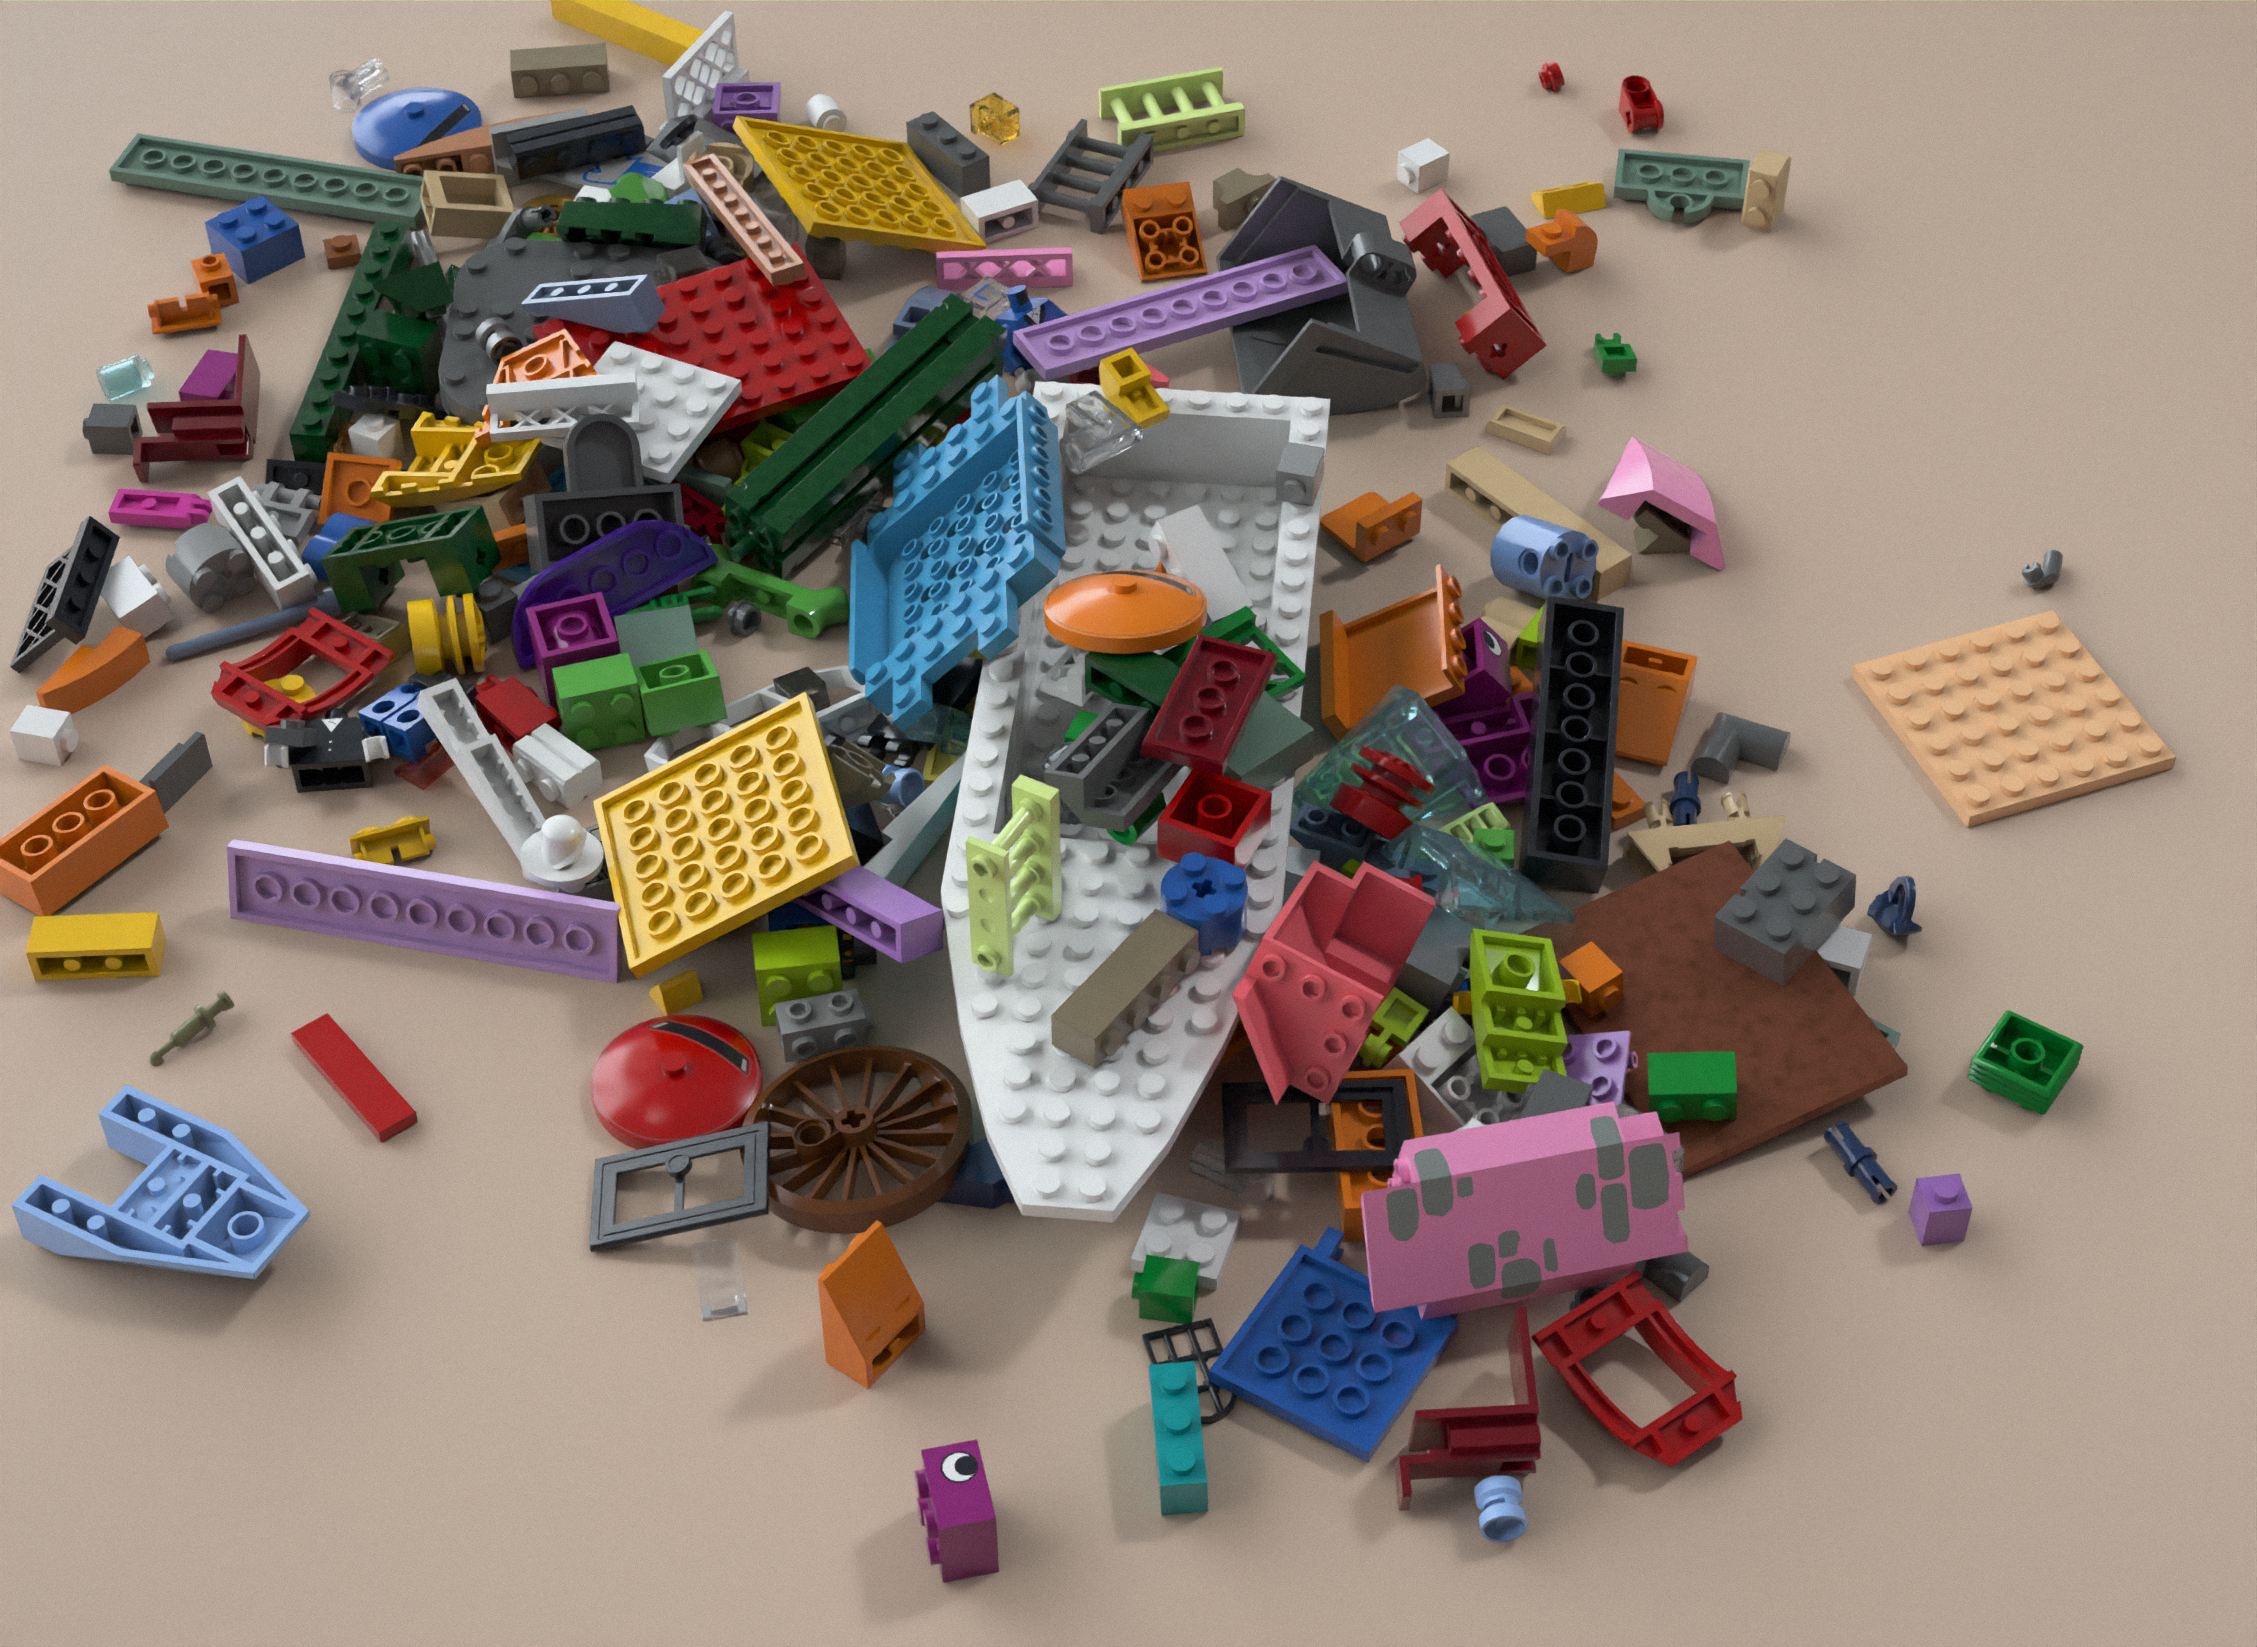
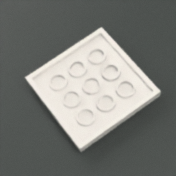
[540,341,742,484]

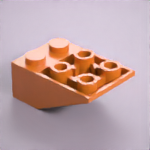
[1120,181,1208,282]
[1615,640,1698,767]
[817,1220,926,1389]

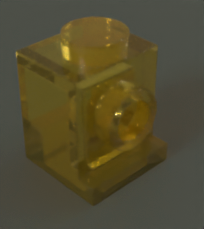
[970,92,1020,145]

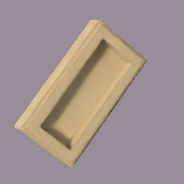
[1486,404,1566,455]

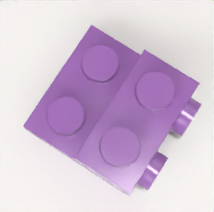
[712,82,781,137]

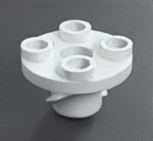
[520,815,603,893]

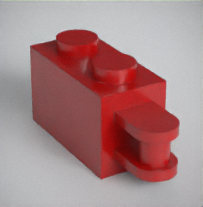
[475,674,562,755]

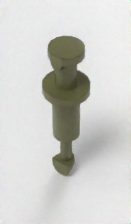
[150,990,234,1066]

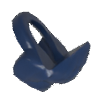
[1867,876,1922,937]

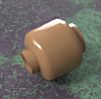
[690,438,744,484]

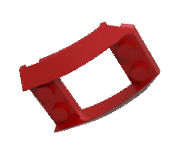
[211,607,396,732]
[1531,1269,1743,1468]

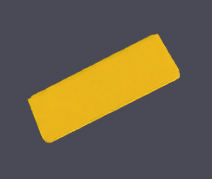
[1530,181,1606,219]

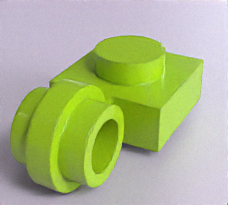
[1358,987,1430,1069]

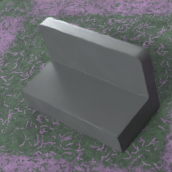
[139,732,213,814]

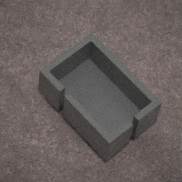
[1714,839,1856,986]

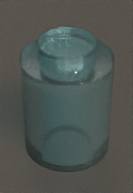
[96,354,154,401]

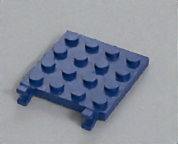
[1209,1226,1459,1462]

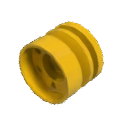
[407,593,487,677]

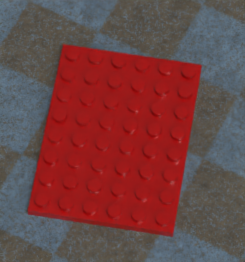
[532,243,872,436]

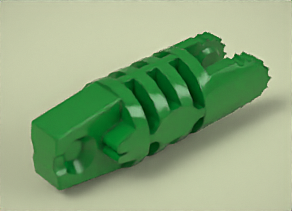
[623,585,723,624]

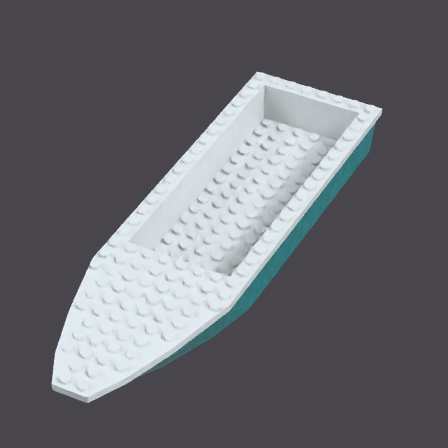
[941,381,1330,1222]

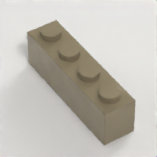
[1051,909,1201,1069]

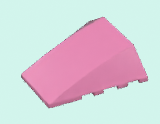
[1597,436,1725,571]

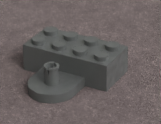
[523,413,684,572]

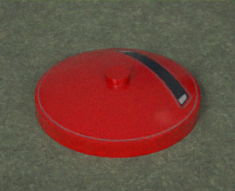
[591,1014,763,1150]

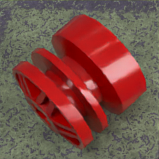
[1329,745,1436,847]

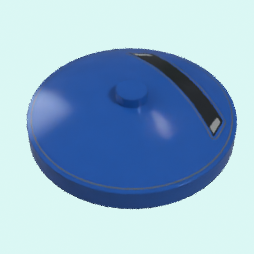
[352,87,483,171]

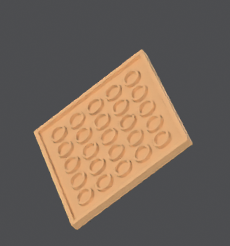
[1852,610,2176,828]

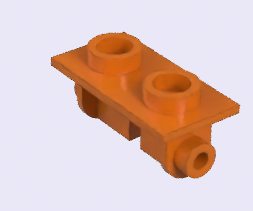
[147,291,222,335]

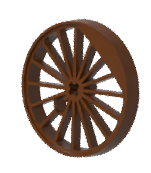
[740,1045,974,1234]

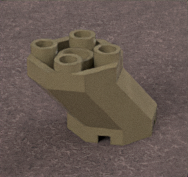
[824,735,897,810]

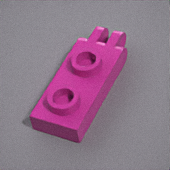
[108,488,213,528]

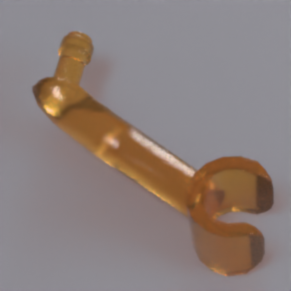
[332,422,356,454]

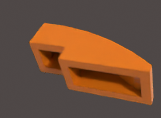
[36,625,150,714]

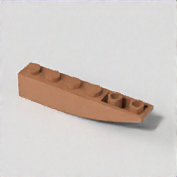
[394,108,583,177]

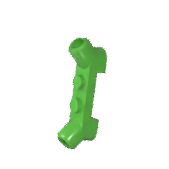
[691,544,850,639]

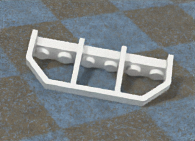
[644,665,881,772]

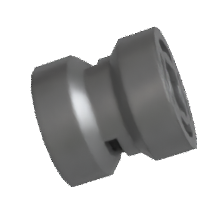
[476,317,523,367]

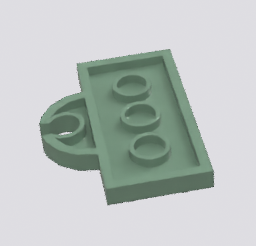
[1613,149,1750,224]

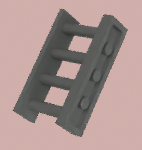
[1028,119,1153,234]

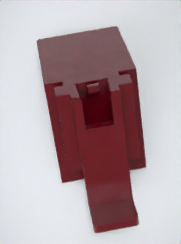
[133,334,260,483]
[1395,1308,1541,1511]

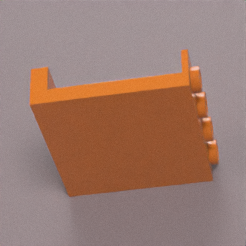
[1319,564,1468,744]

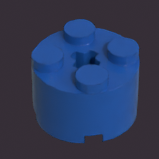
[1161,852,1248,956]

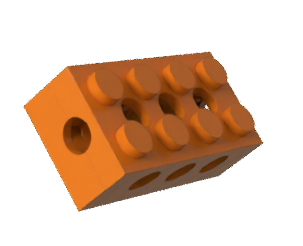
[1325,1069,1424,1242]

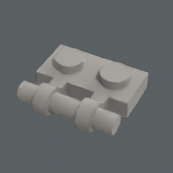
[254,481,322,547]

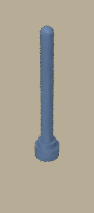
[166,587,346,660]

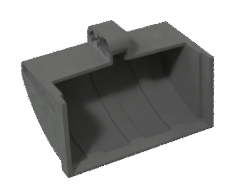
[1216,176,1427,416]

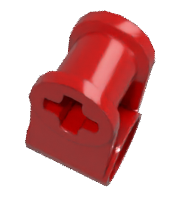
[1618,75,1664,133]

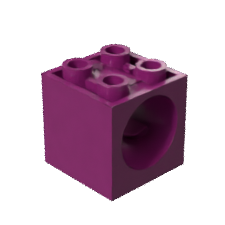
[526,592,620,713]

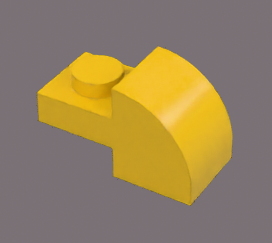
[1099,347,1170,432]

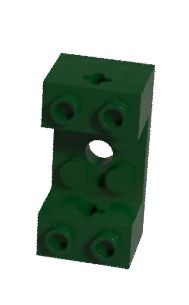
[320,505,502,614]

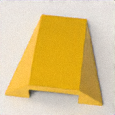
[370,411,543,508]

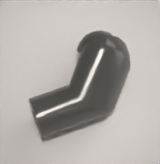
[2022,550,2063,589]

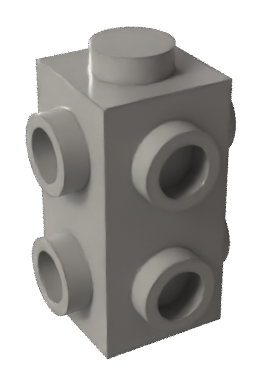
[774,988,874,1063]

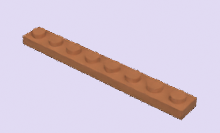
[682,154,806,286]

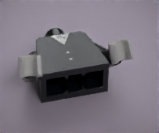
[264,708,390,793]

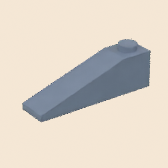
[521,274,666,334]

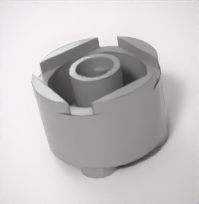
[166,523,256,613]

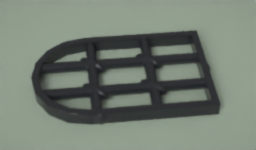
[1142,1318,1237,1425]

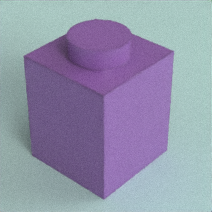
[1909,1173,1973,1246]

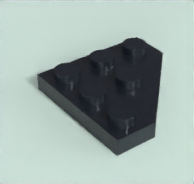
[332,385,462,422]

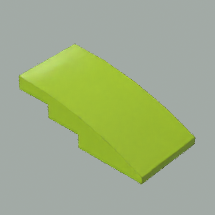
[1470,928,1568,1094]

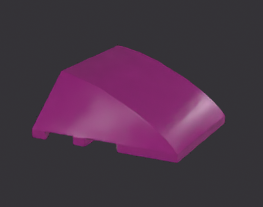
[1400,692,1533,810]

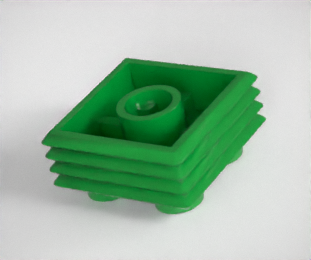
[1967,1010,2084,1115]

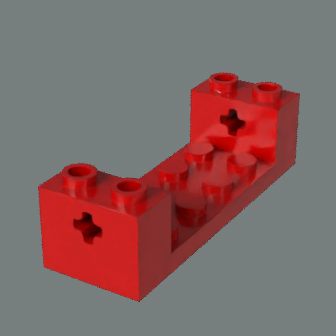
[1399,188,1547,380]

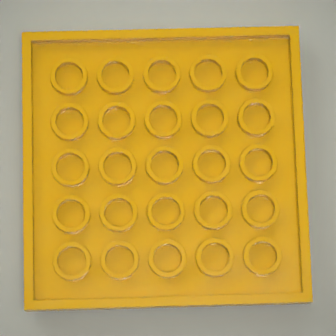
[732,116,987,254]
[593,692,860,978]

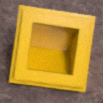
[648,968,703,1016]

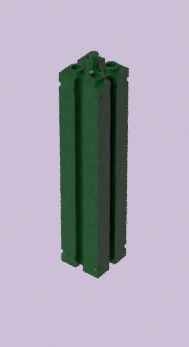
[725,293,1007,580]

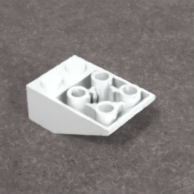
[1381,1006,1524,1132]

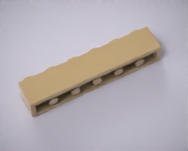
[1444,445,1633,601]

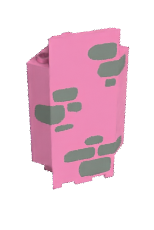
[1361,1101,1688,1321]

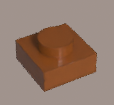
[323,234,361,270]

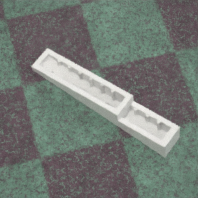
[417,678,546,863]
[863,752,966,888]

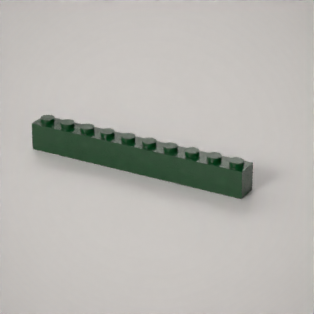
[289,220,415,463]

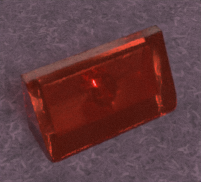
[394,738,455,790]

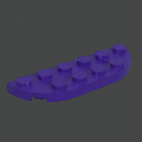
[511,520,719,670]

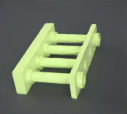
[1099,67,1245,152]
[965,774,1062,978]

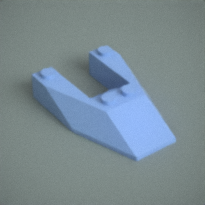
[11,1085,310,1279]

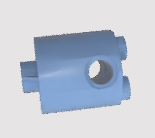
[1491,515,1599,600]

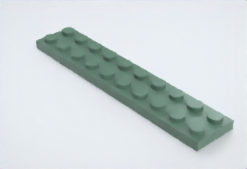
[109,133,425,228]

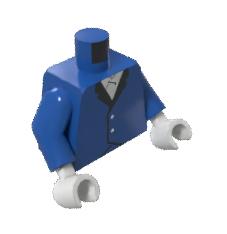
[995,285,1068,393]

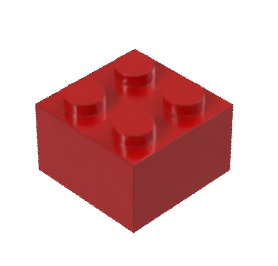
[1157,768,1272,869]

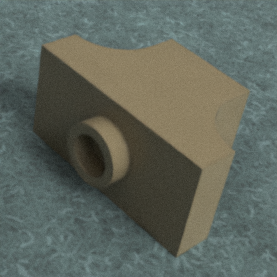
[1213,168,1277,232]

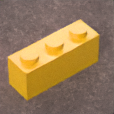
[26,912,166,981]

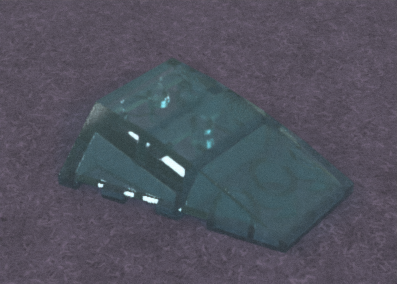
[1293,684,1488,839]
[1381,823,1577,924]

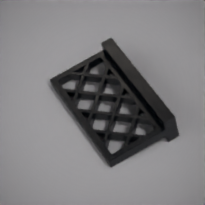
[10,516,120,673]

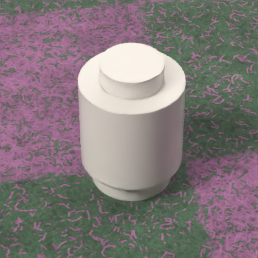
[806,94,847,132]

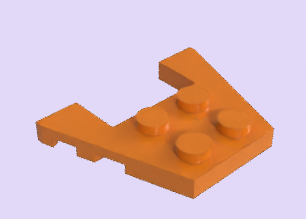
[474,329,599,448]

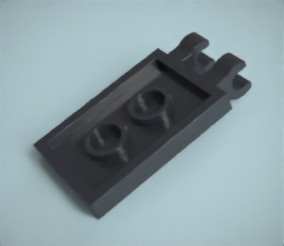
[856,657,983,768]

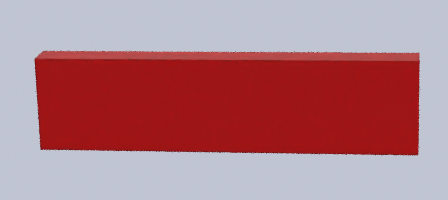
[291,1013,418,1142]

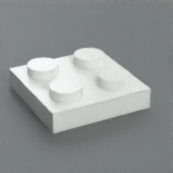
[1131,1192,1241,1291]

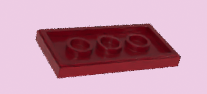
[1142,634,1277,776]

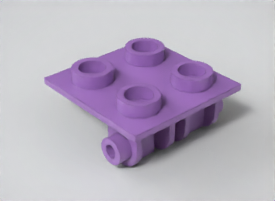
[1562,1031,1638,1108]

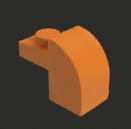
[1525,209,1598,273]

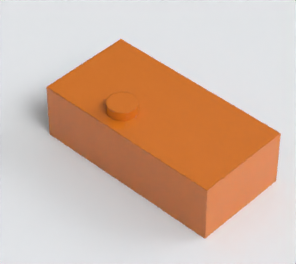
[0,765,169,916]

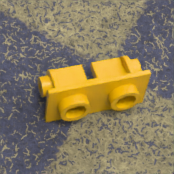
[349,815,437,865]

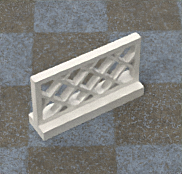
[658,11,749,133]

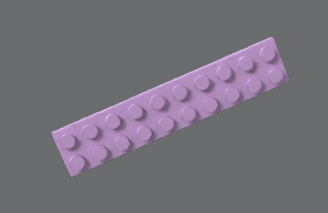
[1013,244,1349,382]
[227,839,623,983]

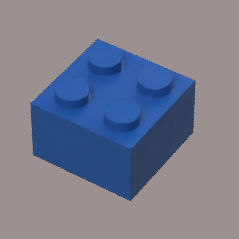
[205,195,305,285]

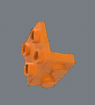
[1320,492,1422,563]

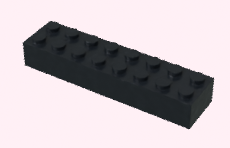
[1518,596,1624,894]

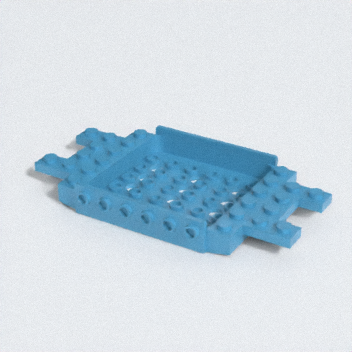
[849,375,1066,731]

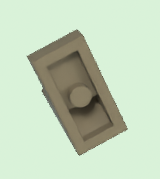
[1632,501,1690,554]

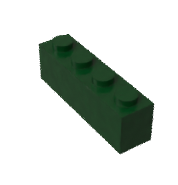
[1085,651,1244,736]

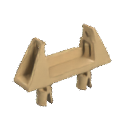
[1622,791,1786,878]

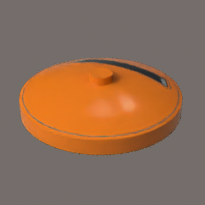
[1044,570,1207,654]

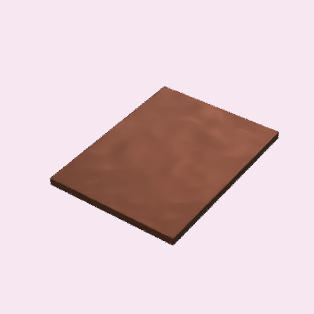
[1519,840,1908,1179]

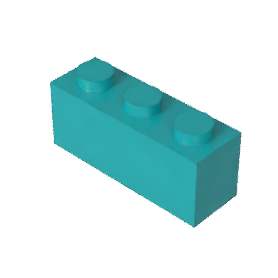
[1149,1361,1208,1516]

